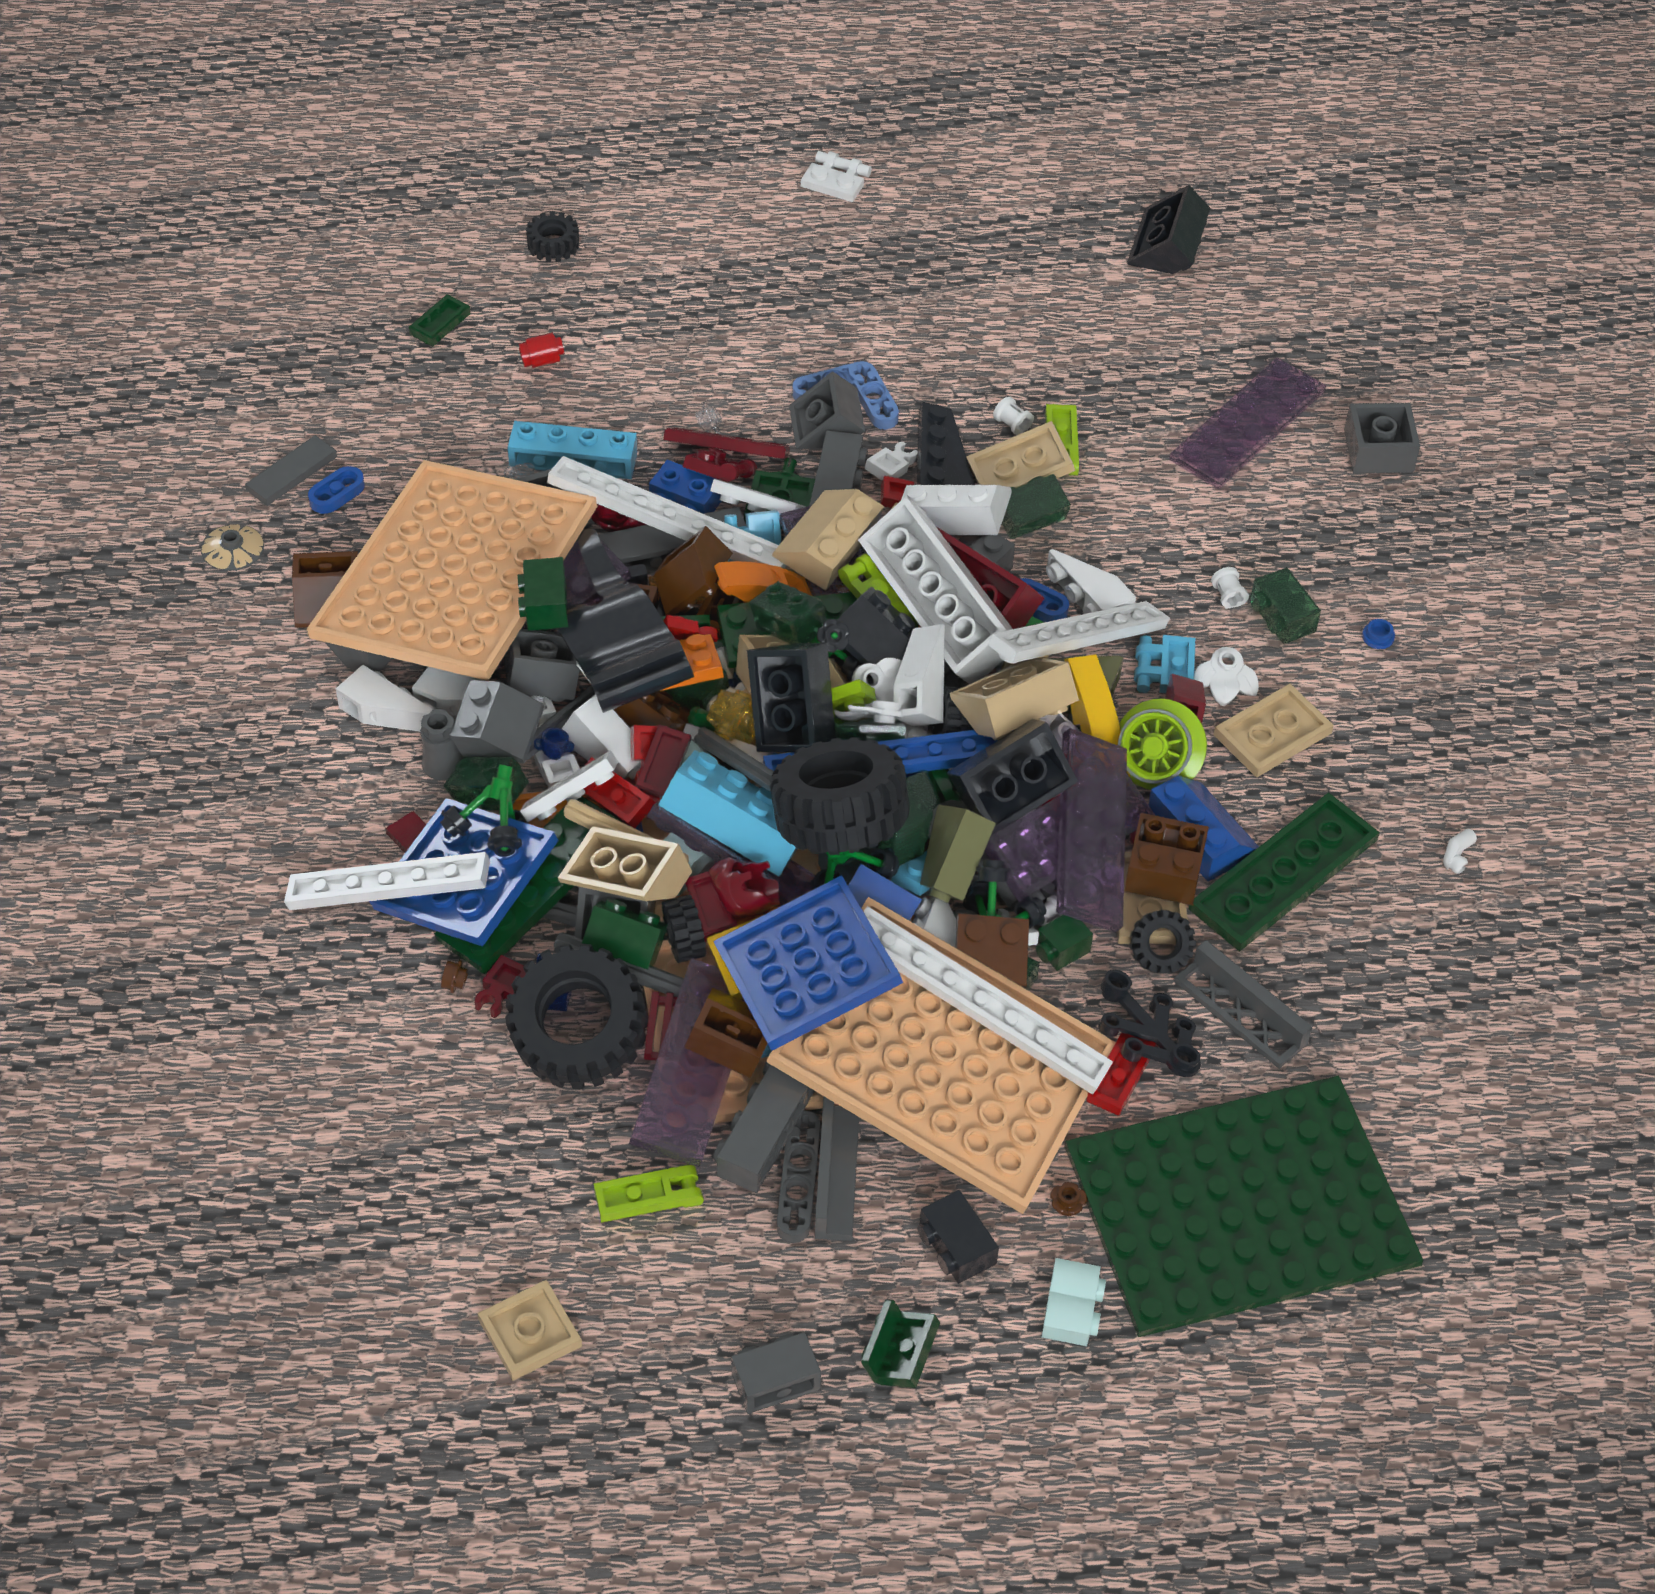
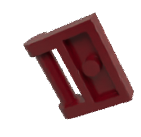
[683,448,757,482]

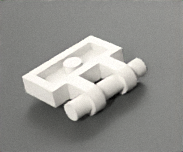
[801,151,872,202]

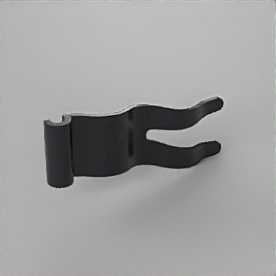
[556,529,694,713]

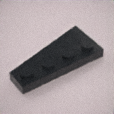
[917,401,975,485]

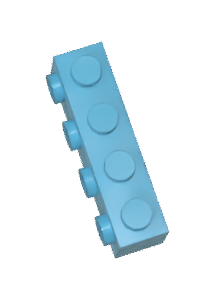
[508,421,638,479]

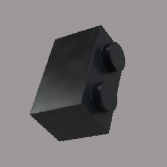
[917,1190,999,1284]

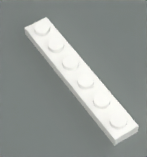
[284,852,490,910]

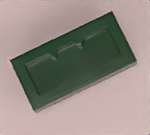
[409,294,471,347]

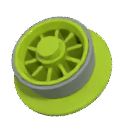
[1118,699,1207,790]

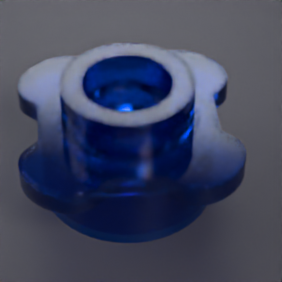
[534,728,574,760]

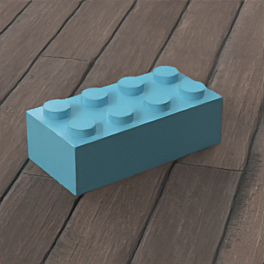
[658,750,797,876]

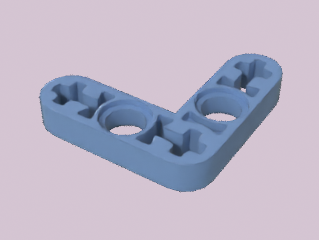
[792,361,899,430]

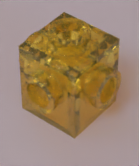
[706,689,755,744]

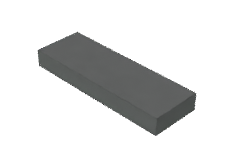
[245,435,337,506]

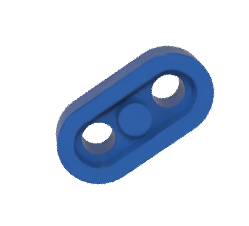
[308,466,365,514]
[1021,578,1069,622]

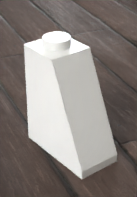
[557,694,641,780]

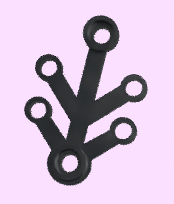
[1098,970,1201,1077]

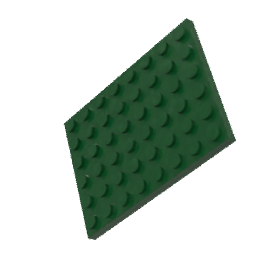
[1064,1075,1423,1337]

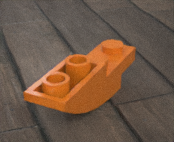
[714,561,814,603]

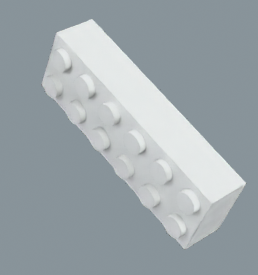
[858,497,1013,684]

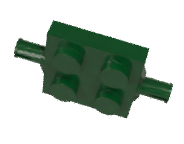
[744,458,815,530]

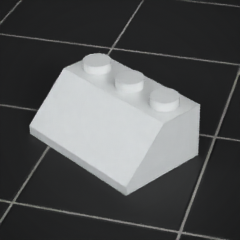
[901,485,1012,535]

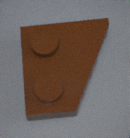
[955,913,1029,989]

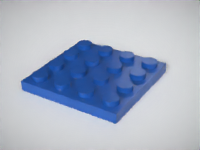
[369,798,558,947]
[713,875,903,1051]

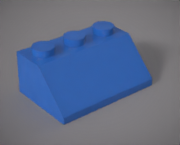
[1147,776,1259,882]

